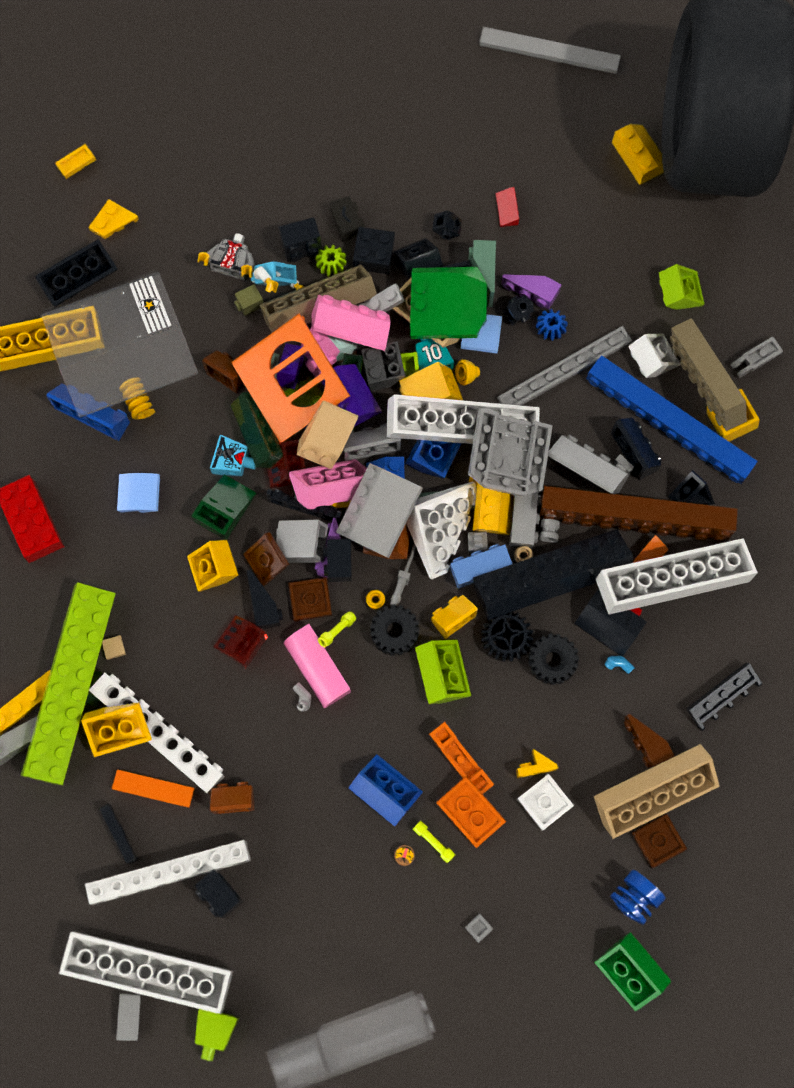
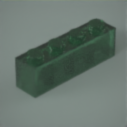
[231,392,284,468]

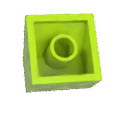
[659,264,705,310]

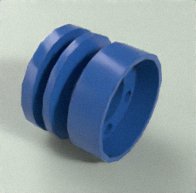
[610,870,666,925]

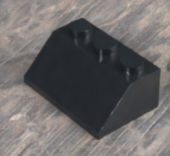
[610,417,661,480]
[574,588,647,656]

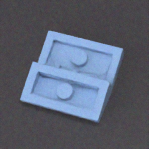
[461,314,502,353]
[117,473,160,513]

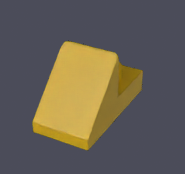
[516,749,558,778]

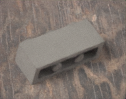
[509,492,541,548]

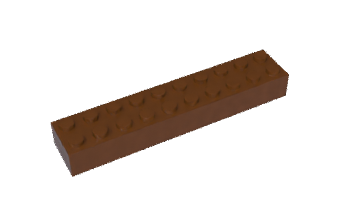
[539,486,738,542]

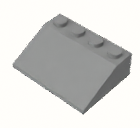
[336,463,423,558]

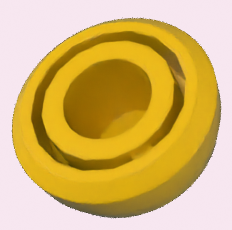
[455,359,480,386]

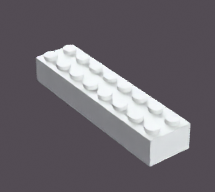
[387,395,539,444]
[596,538,758,615]
[59,932,233,1014]

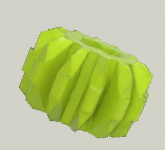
[316,245,347,276]

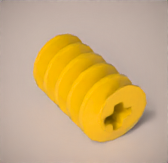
[119,377,155,420]

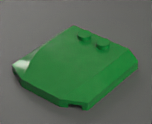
[410,267,487,339]

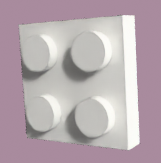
[517,774,574,831]

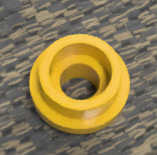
[366,590,385,609]

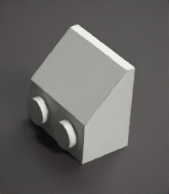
[628,333,681,378]

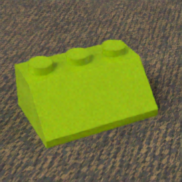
[415,640,471,704]

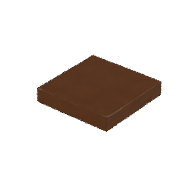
[243,532,289,586]
[288,577,332,621]
[632,813,687,869]

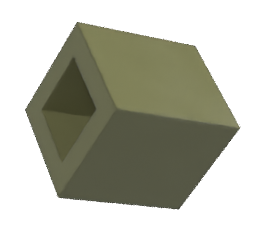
[234,284,264,316]

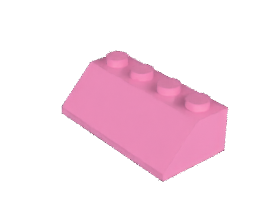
[311,295,391,351]
[289,459,367,509]

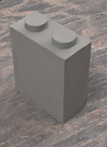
[276,520,328,563]

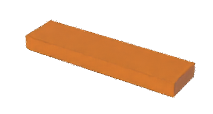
[112,770,195,808]

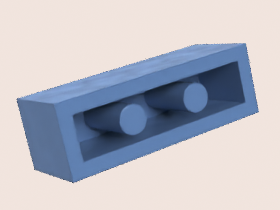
[450,544,512,589]

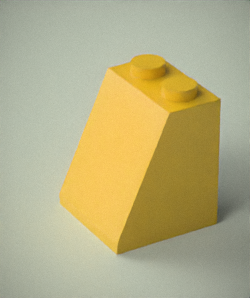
[399,362,463,401]

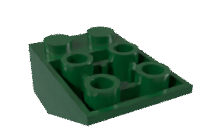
[192,474,257,540]

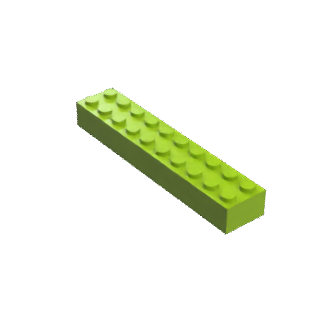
[21,582,116,785]

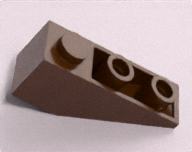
[624,714,675,769]

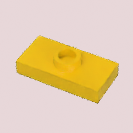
[55,144,96,179]

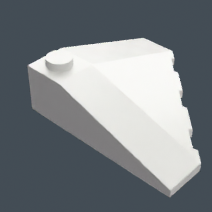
[406,482,477,579]

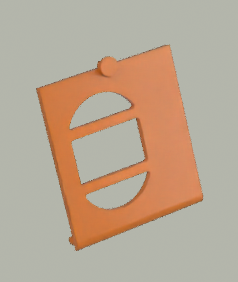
[232,313,350,444]

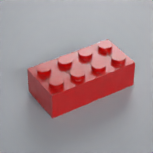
[0,475,64,563]

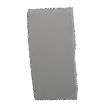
[117,994,141,1041]

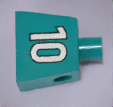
[415,339,454,371]

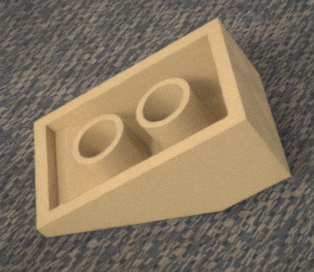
[297,400,358,469]

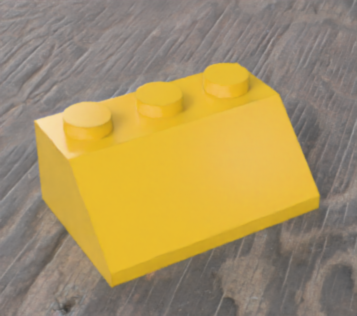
[612,124,664,185]
[473,483,514,535]

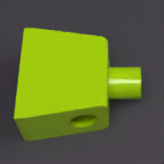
[195,1009,239,1061]

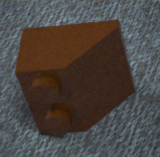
[202,350,244,393]

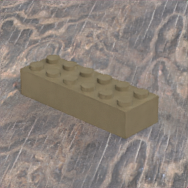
[259,265,377,333]
[670,318,747,431]

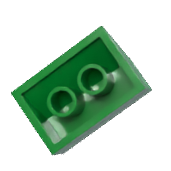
[594,932,671,1012]

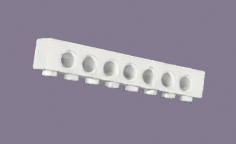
[89,673,225,795]
[85,840,251,905]

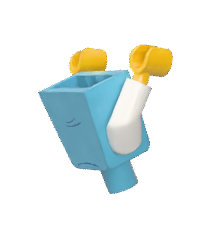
[251,261,304,293]

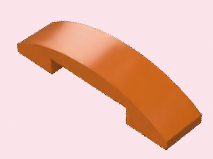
[429,722,494,794]

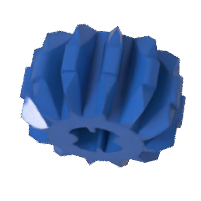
[536,308,568,341]

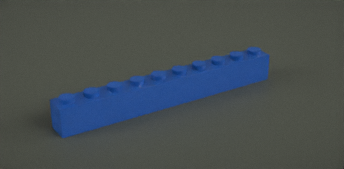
[586,355,758,484]

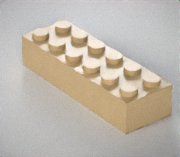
[594,744,720,839]

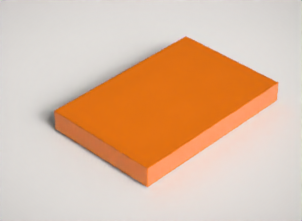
[436,776,506,848]

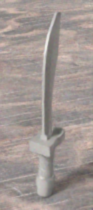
[390,543,416,607]

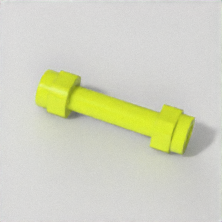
[318,612,356,648]
[413,821,455,863]

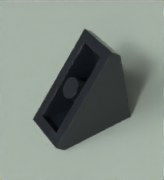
[668,470,715,505]

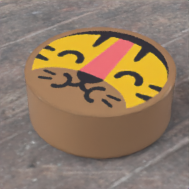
[395,845,415,866]

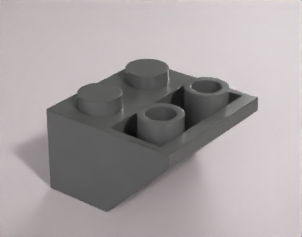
[361,341,405,391]

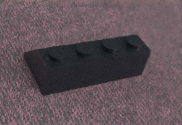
[35,239,118,307]

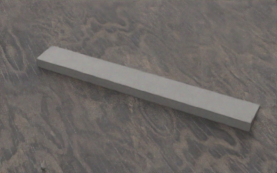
[479,27,620,74]
[497,326,632,406]

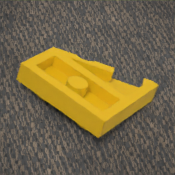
[89,199,139,239]

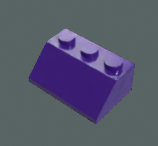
[322,364,382,426]

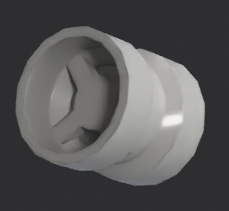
[539,519,560,543]

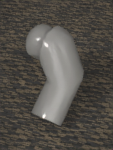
[292,682,311,712]

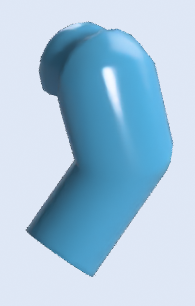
[605,656,635,674]

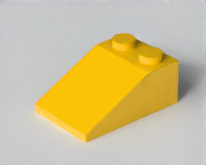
[81,702,152,757]

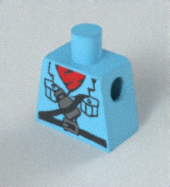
[210,435,257,476]

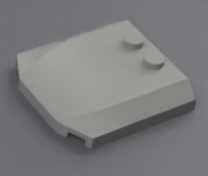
[468,408,553,497]

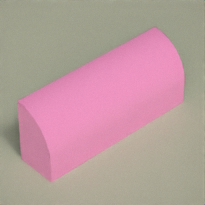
[284,624,351,709]

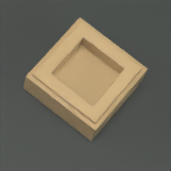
[102,635,126,660]

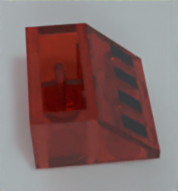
[264,440,306,488]
[214,615,268,668]

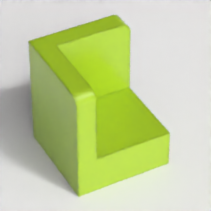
[401,352,419,379]

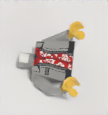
[197,234,255,280]

